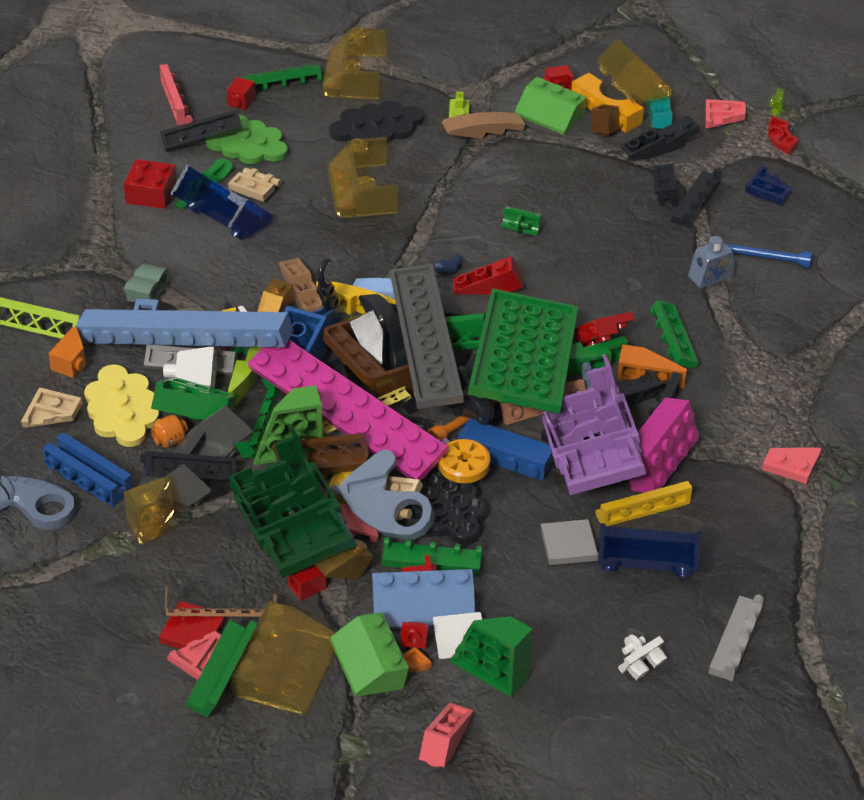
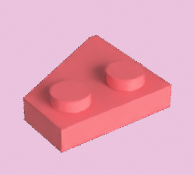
[762,448,821,484]
[166,631,221,680]

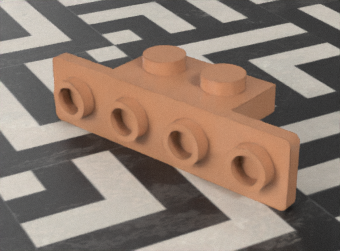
[500,379,586,425]

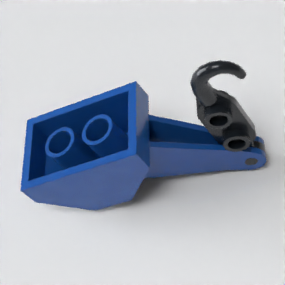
[284,258,344,362]

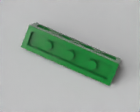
[445,313,485,351]
[184,620,258,718]

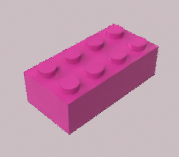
[629,397,699,493]

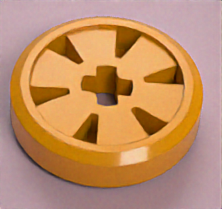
[438,439,490,483]

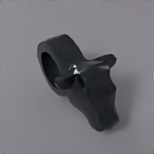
[447,355,494,425]

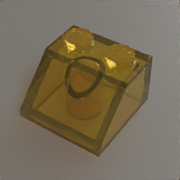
[124,475,174,544]

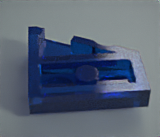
[745,165,792,205]

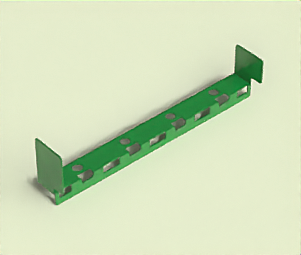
[234,379,278,460]

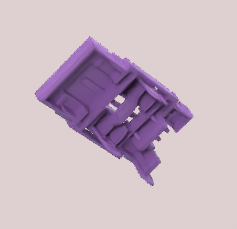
[541,354,646,495]

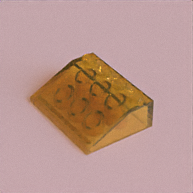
[231,601,335,715]

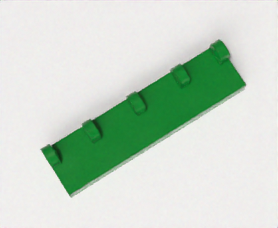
[242,64,322,90]
[650,299,699,369]
[382,537,482,575]

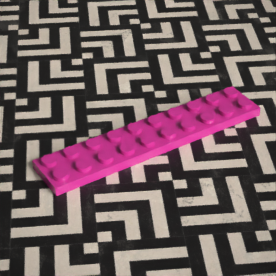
[247,340,449,481]

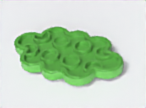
[206,115,287,164]

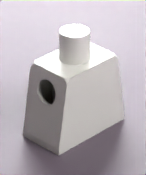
[163,347,217,388]

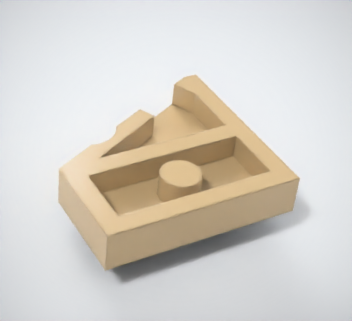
[21,387,82,428]

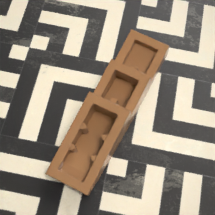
[442,112,526,139]
[278,258,324,312]

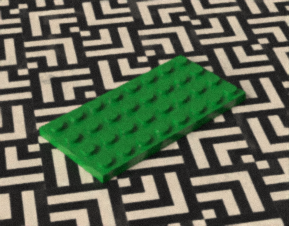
[468,289,578,414]

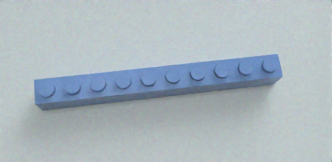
[75,309,293,347]

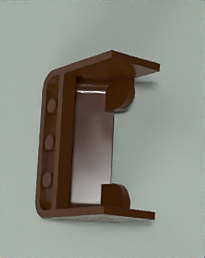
[323,316,414,400]

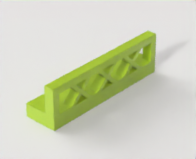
[0,297,81,339]

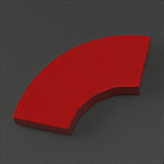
[767,116,799,155]

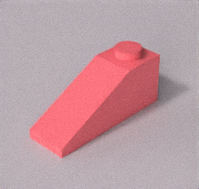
[419,703,474,767]

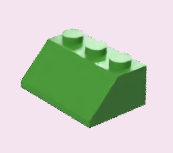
[515,77,586,135]
[330,612,409,697]

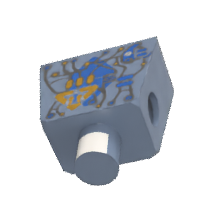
[688,236,734,288]

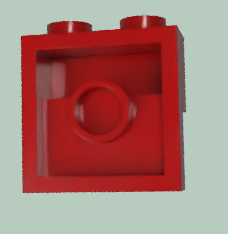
[574,312,635,346]

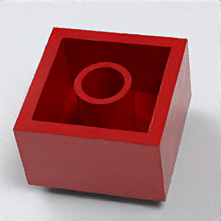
[124,159,177,209]

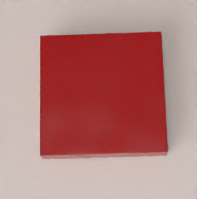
[159,601,226,649]

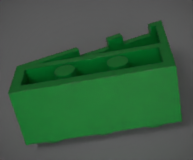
[151,377,237,420]

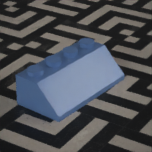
[372,569,475,630]

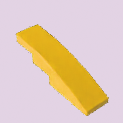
[316,282,396,315]

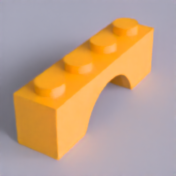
[571,73,644,133]

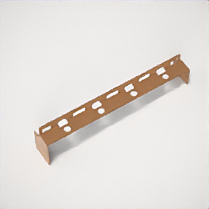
[164,585,276,617]

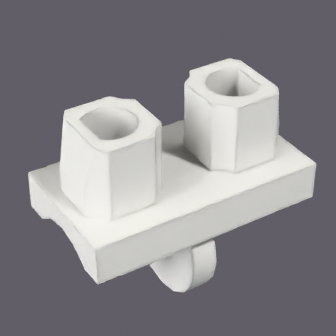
[618,635,667,680]

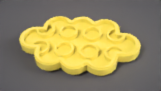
[84,365,159,447]

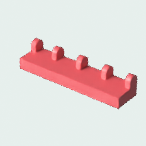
[160,64,193,126]

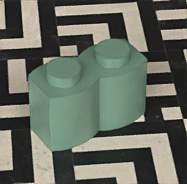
[124,263,169,303]

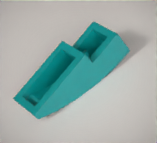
[646,88,673,128]

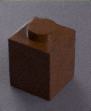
[592,104,619,136]

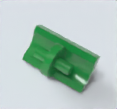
[501,206,542,236]

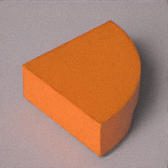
[402,647,432,672]

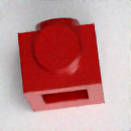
[543,65,574,90]

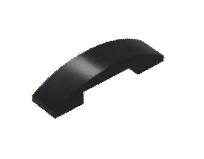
[359,294,408,369]

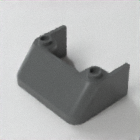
[148,405,253,506]

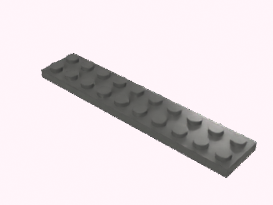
[389,264,464,409]

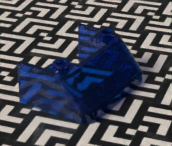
[170,165,274,240]
[597,523,701,577]

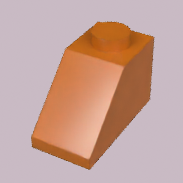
[48,327,86,378]

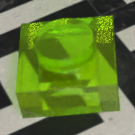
[769,88,785,116]

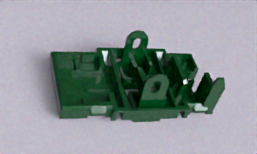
[228,424,356,578]

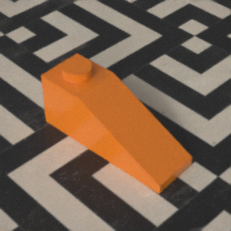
[617,344,687,388]

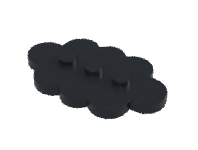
[329,101,424,147]
[410,464,487,544]

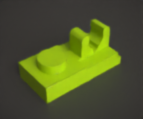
[449,91,469,118]

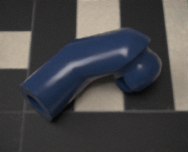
[434,254,463,274]

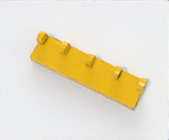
[595,481,692,527]

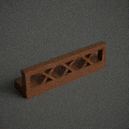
[272,433,371,474]

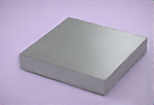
[541,519,598,565]

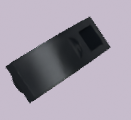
[620,115,700,159]

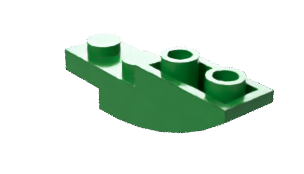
[567,336,628,375]

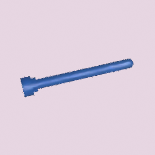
[725,243,812,269]

